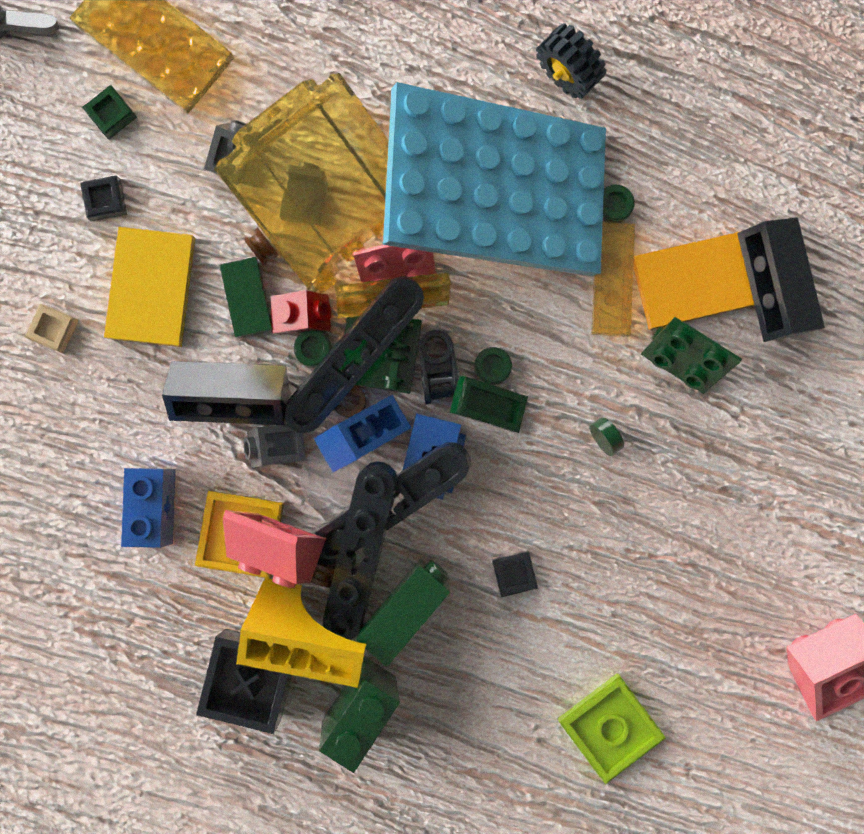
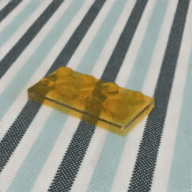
[69,0,234,114]

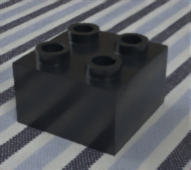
[196,629,292,734]

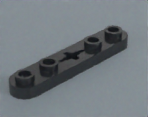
[285,276,424,433]
[314,442,471,565]
[323,461,398,640]

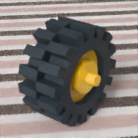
[536,23,607,99]

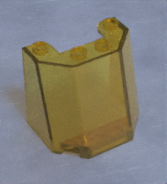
[214,73,389,293]

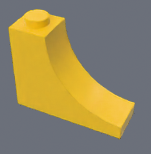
[237,578,366,688]

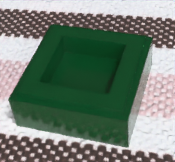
[82,85,137,140]

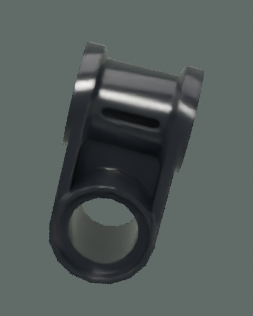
[419,329,460,405]

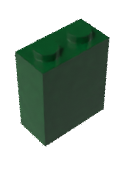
[356,558,450,667]
[319,656,400,773]

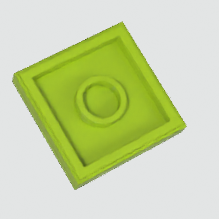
[557,673,666,785]

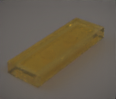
[591,222,635,337]
[334,273,451,319]

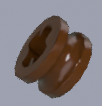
[242,227,278,266]
[334,385,367,418]
[311,562,335,588]

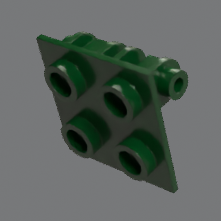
[339,308,422,394]
[640,317,742,394]

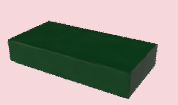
[219,257,272,339]
[450,376,528,433]

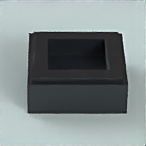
[80,175,127,222]
[491,550,538,598]

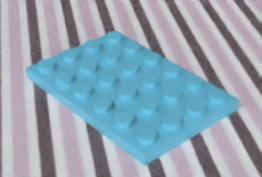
[383,82,606,277]

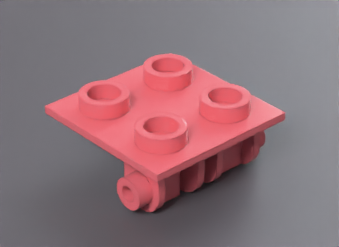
[353,245,438,299]

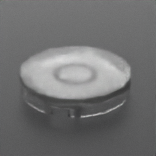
[300,447,372,516]

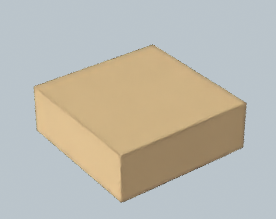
[25,303,79,354]

